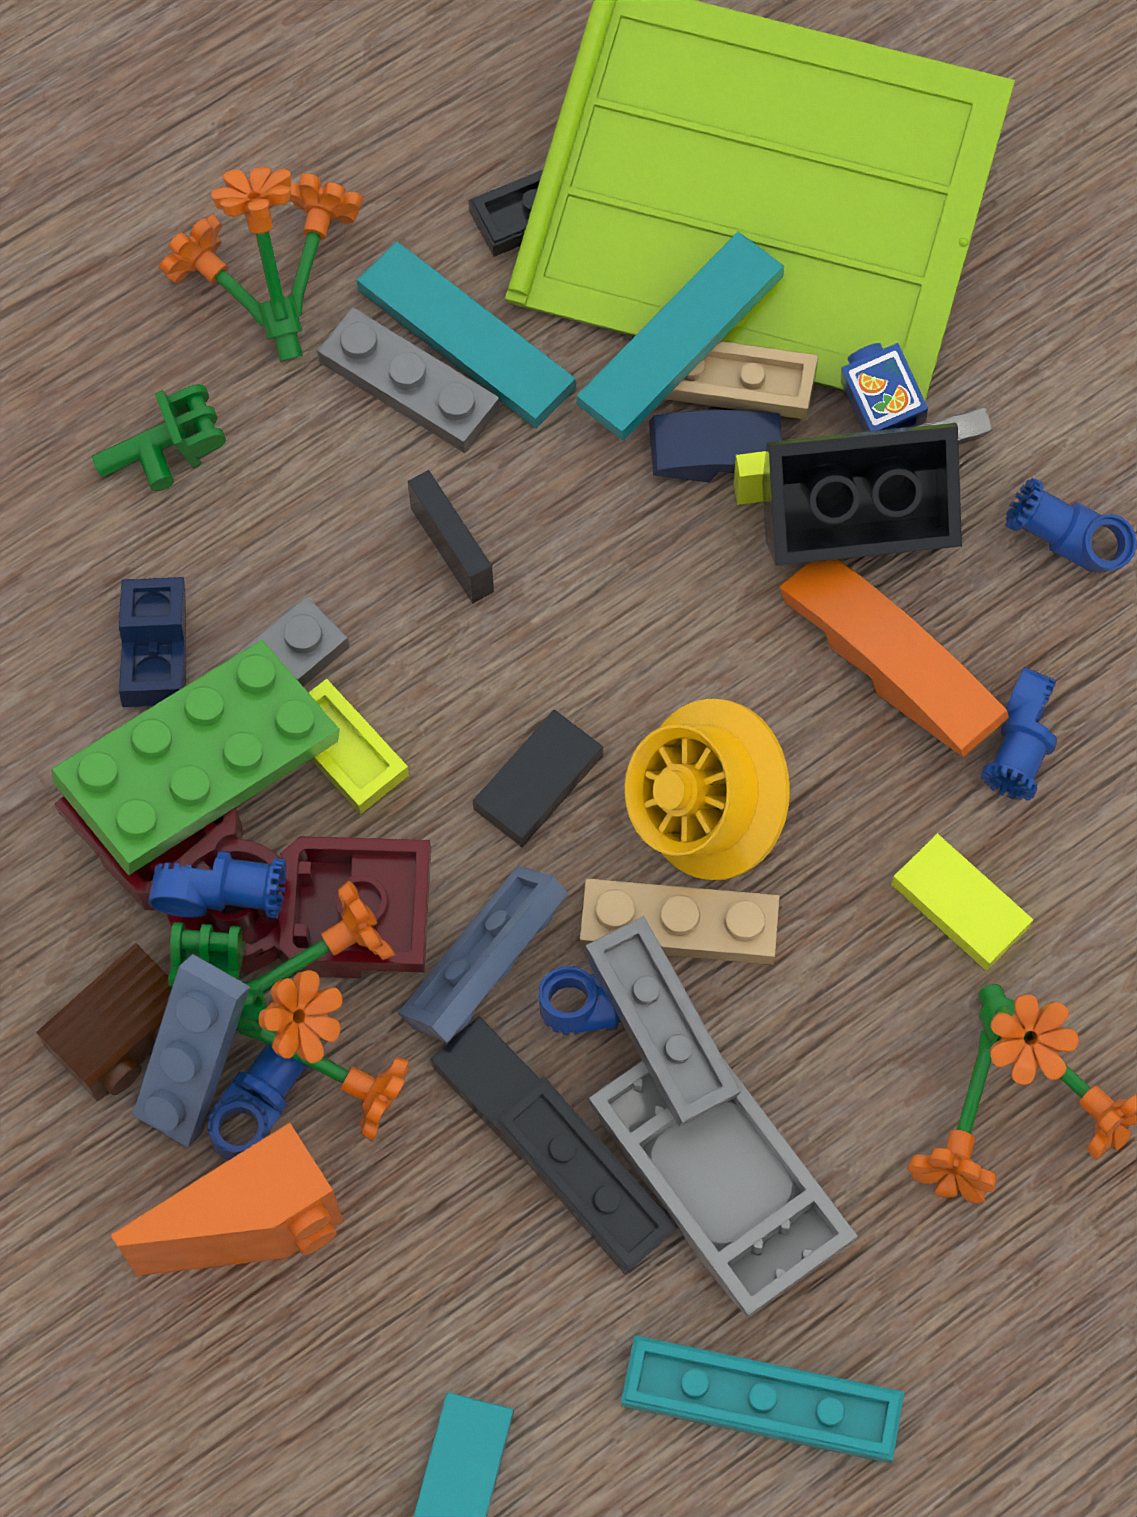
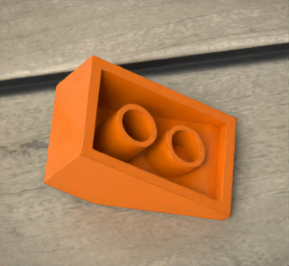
[111,1122,344,1276]

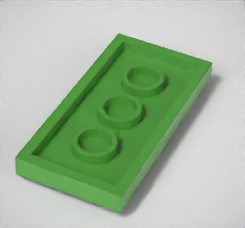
[51,639,340,875]

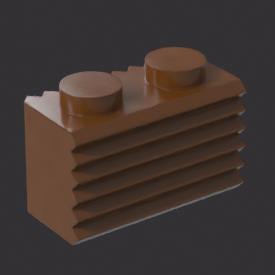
[36,943,172,1101]

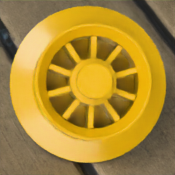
[625,699,790,880]

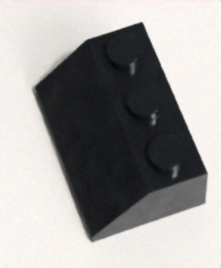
[762,423,962,566]

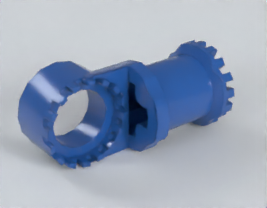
[1005,478,1137,573]
[980,667,1057,800]
[148,851,287,918]
[539,966,621,1035]
[208,1031,313,1160]

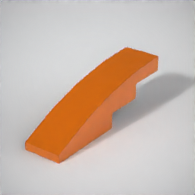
[779,559,1009,757]

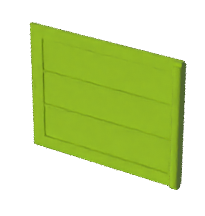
[505,0,1015,402]

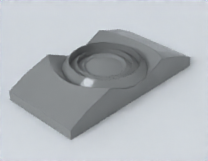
[589,1057,858,1318]

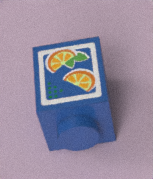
[841,343,928,432]

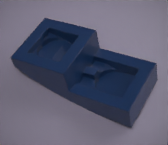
[649,410,782,482]
[119,577,186,707]

